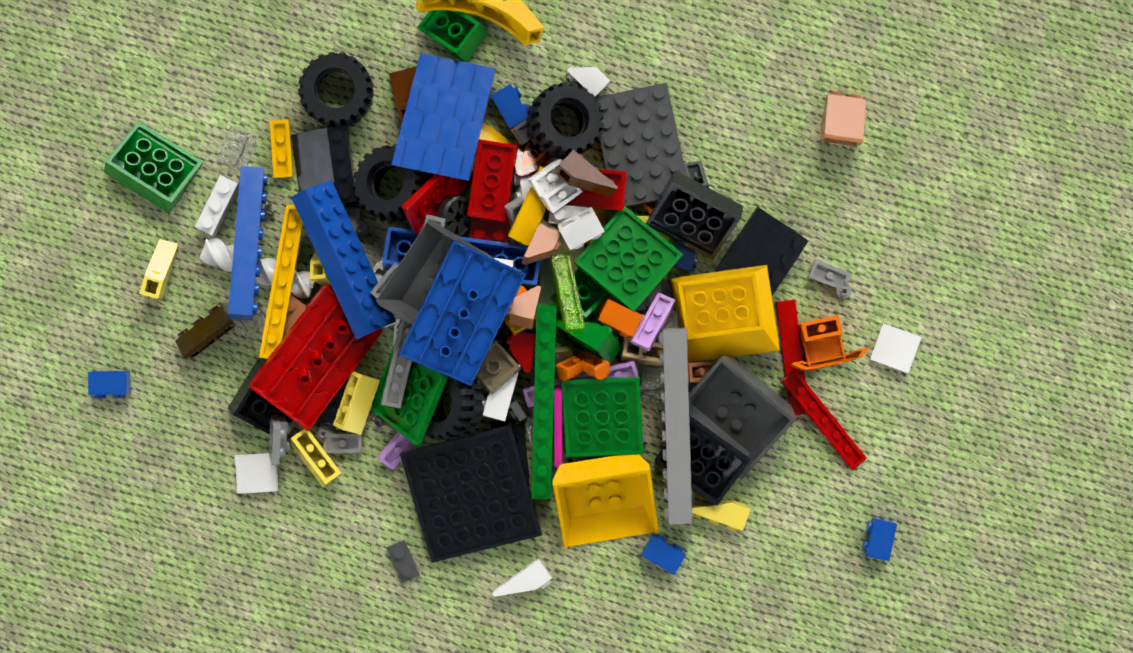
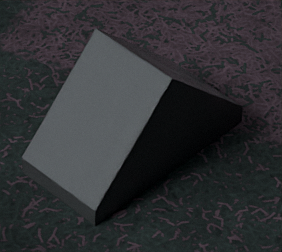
[684,161,709,188]

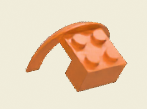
[596,294,672,339]
[791,315,869,371]

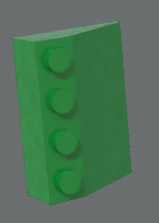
[104,121,203,213]

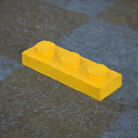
[270,119,294,179]

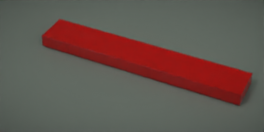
[776,300,806,415]
[780,370,867,470]

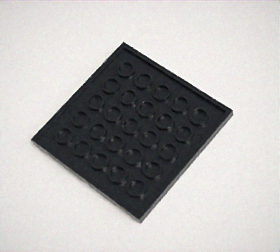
[400,424,543,563]

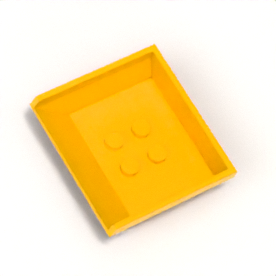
[671,265,780,363]
[552,454,659,549]

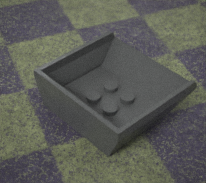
[376,219,498,324]
[689,356,797,480]

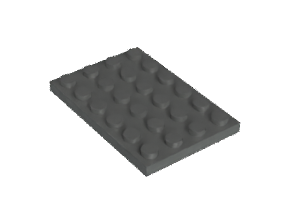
[594,83,687,207]

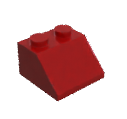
[506,332,536,373]

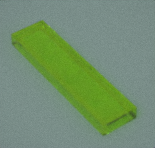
[550,253,585,332]

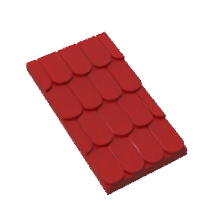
[249,283,383,431]

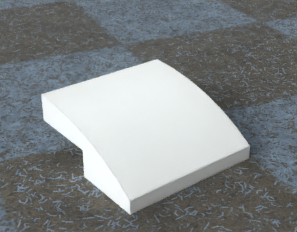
[528,158,582,213]
[870,324,922,374]
[235,453,279,493]

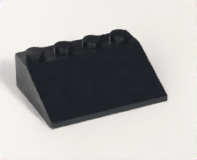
[291,125,359,205]
[646,170,743,260]
[714,207,809,296]
[227,358,293,434]
[654,415,751,506]

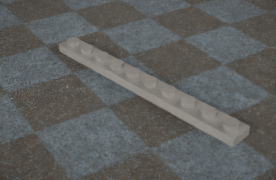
[381,214,446,408]

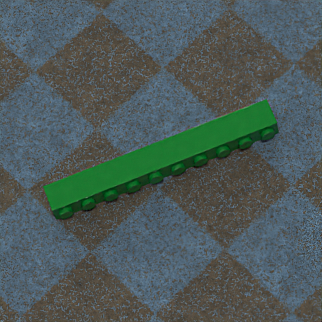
[531,304,557,499]

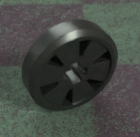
[437,195,473,237]

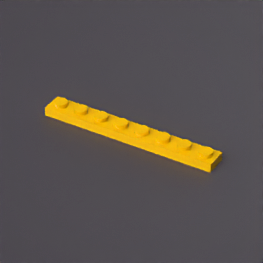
[259,204,303,359]

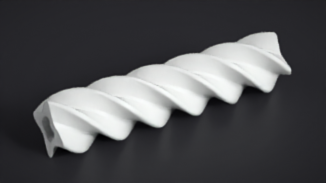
[200,238,316,299]

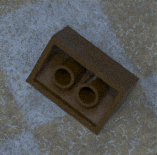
[175,305,237,360]

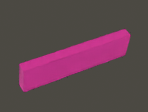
[554,387,563,467]

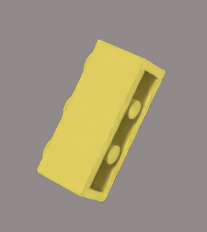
[333,371,380,435]
[289,428,341,488]

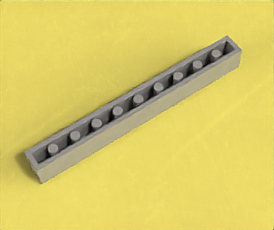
[659,328,692,524]

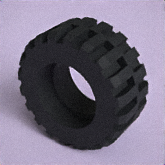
[298,52,374,127]
[526,82,604,160]
[353,145,430,222]
[425,377,484,440]

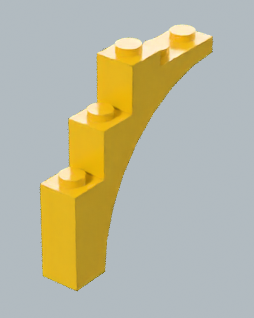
[415,0,544,46]

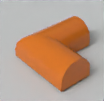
[555,350,610,381]

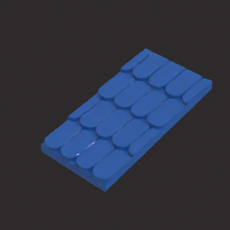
[392,53,496,181]
[398,241,526,386]

